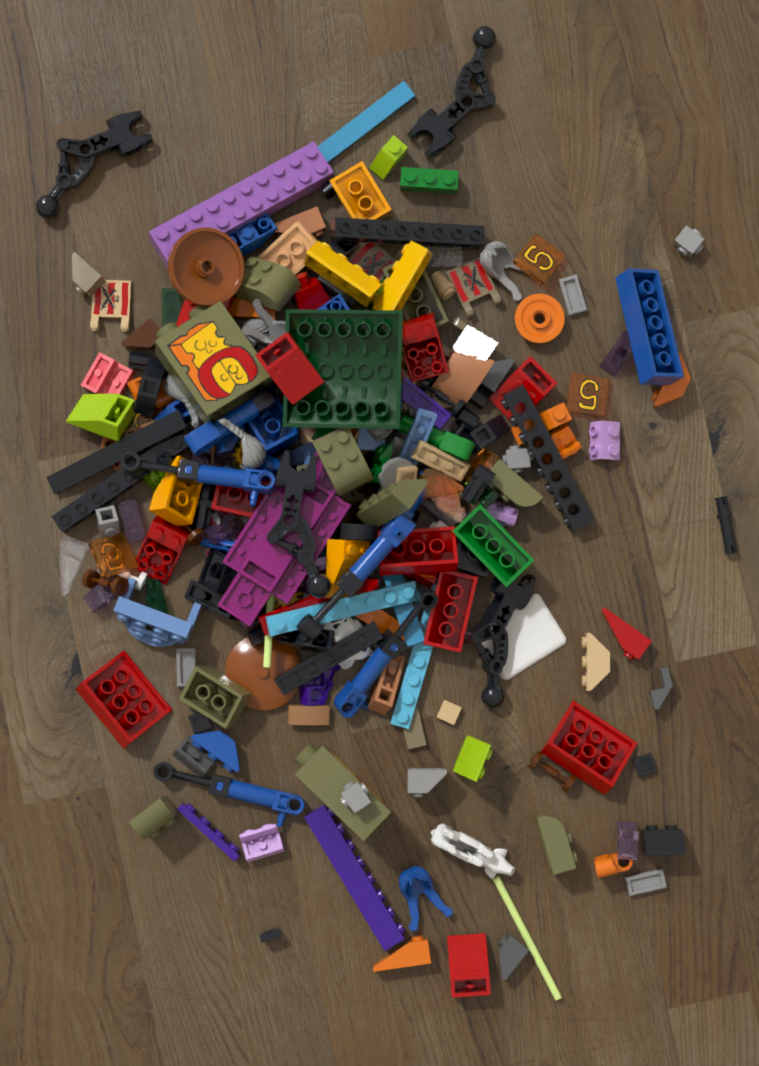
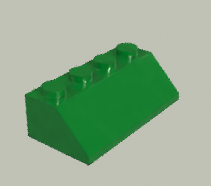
[452,504,534,587]

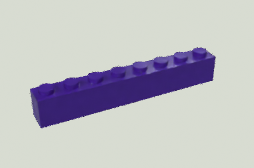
[304,804,406,951]

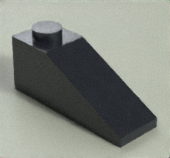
[184,580,241,621]

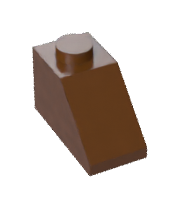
[121,318,160,350]

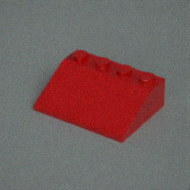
[75,651,172,749]
[540,700,637,795]

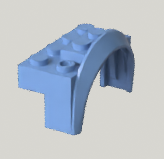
[113,578,202,647]

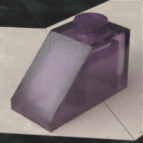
[599,330,632,377]

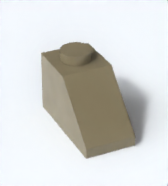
[72,252,106,298]

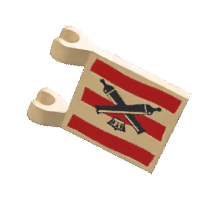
[90,280,131,332]

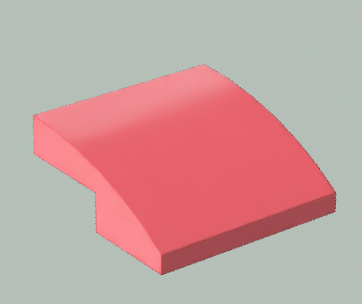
[81,352,135,395]

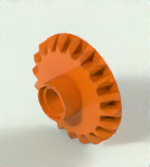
[515,294,565,343]

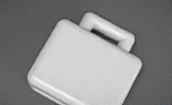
[482,593,567,680]

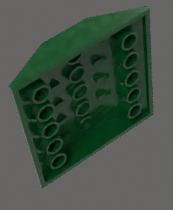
[283,309,405,429]

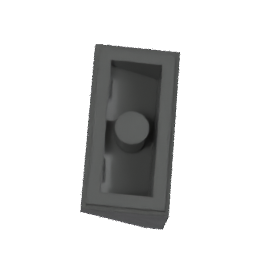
[172,737,216,777]

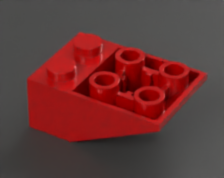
[404,312,449,382]
[255,332,324,405]
[489,356,557,421]
[132,515,194,585]
[447,933,491,998]

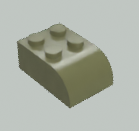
[234,256,301,311]
[312,428,374,497]
[487,459,543,510]
[179,665,252,729]
[129,795,179,840]
[534,814,578,875]

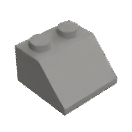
[407,768,447,797]

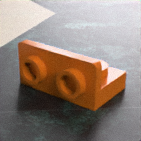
[534,423,582,463]

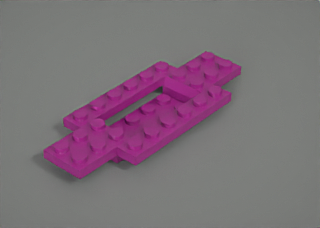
[217,452,351,627]

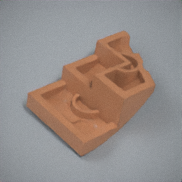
[431,352,495,404]

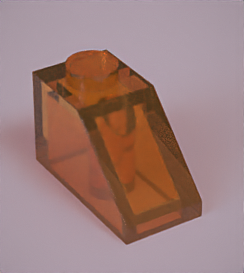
[418,468,464,499]

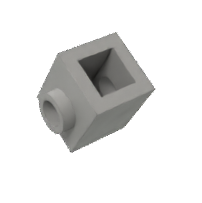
[672,225,704,257]
[502,445,531,473]
[95,505,120,537]
[340,781,371,813]

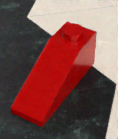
[600,607,652,661]

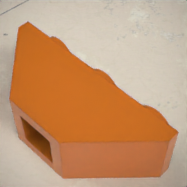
[651,352,691,408]

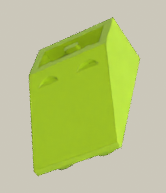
[66,394,135,441]
[452,735,493,782]

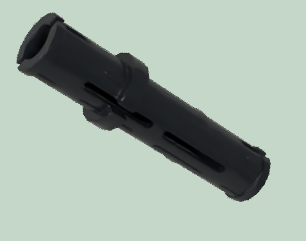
[715,496,737,555]

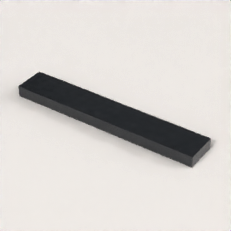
[274,621,384,695]

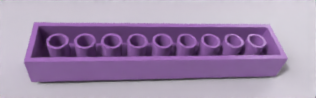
[149,141,334,269]

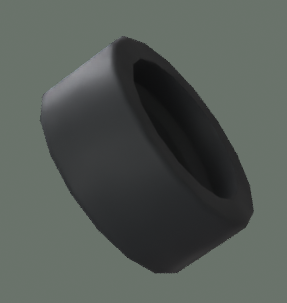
[340,523,377,540]

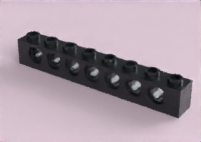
[330,217,485,249]
[500,384,595,531]
[51,431,190,533]

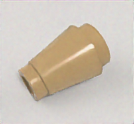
[430,271,456,300]

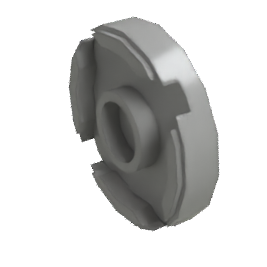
[378,457,413,490]

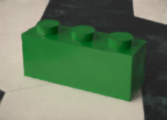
[400,167,458,195]

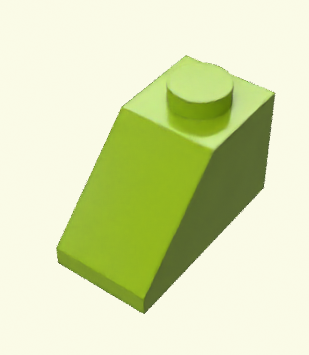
[369,135,408,181]

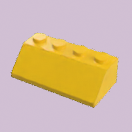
[304,241,382,308]
[372,241,433,310]

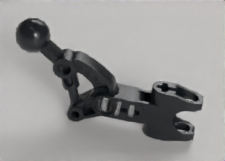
[407,26,496,159]
[36,110,153,219]
[267,450,331,598]
[464,574,536,708]

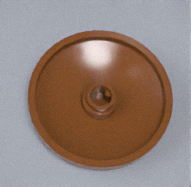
[168,227,244,306]
[225,637,301,711]

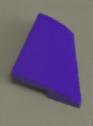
[300,665,340,706]

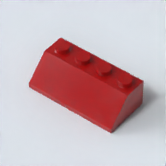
[211,480,271,519]
[377,526,458,576]
[423,571,478,653]

